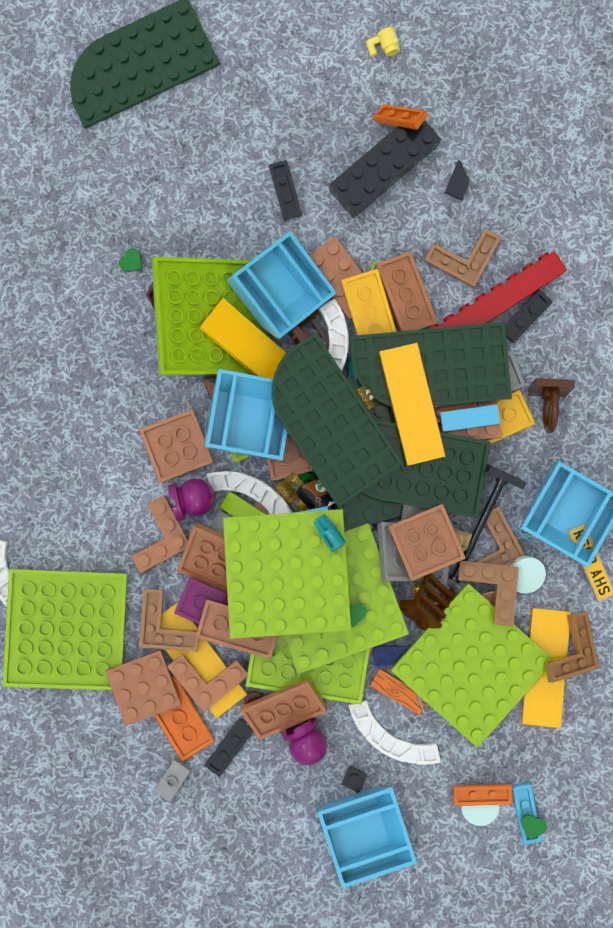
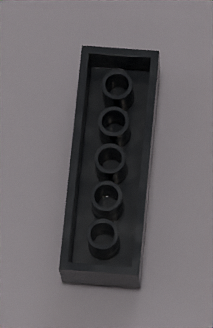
[329,120,441,219]

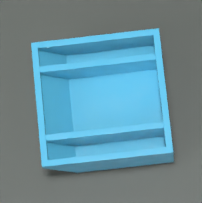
[226,231,336,339]
[203,369,287,461]
[520,461,613,568]
[317,786,417,889]

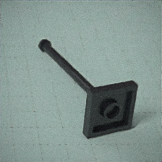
[449,464,527,583]

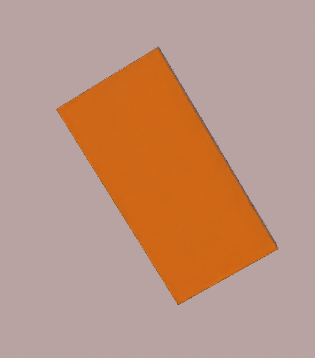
[154,675,215,761]

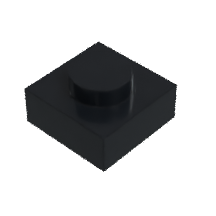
[341,765,367,793]

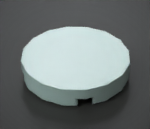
[510,555,546,594]
[460,805,499,826]

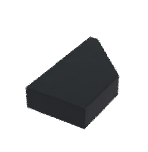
[444,160,470,201]

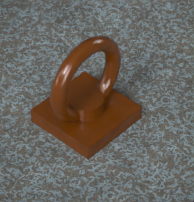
[528,378,575,433]

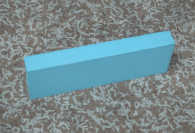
[439,404,500,432]
[512,782,542,845]

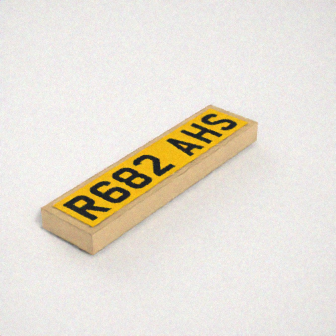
[567,523,613,602]

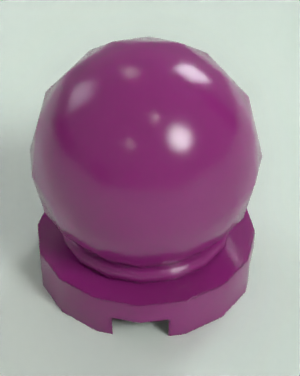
[168,479,215,521]
[280,717,328,766]

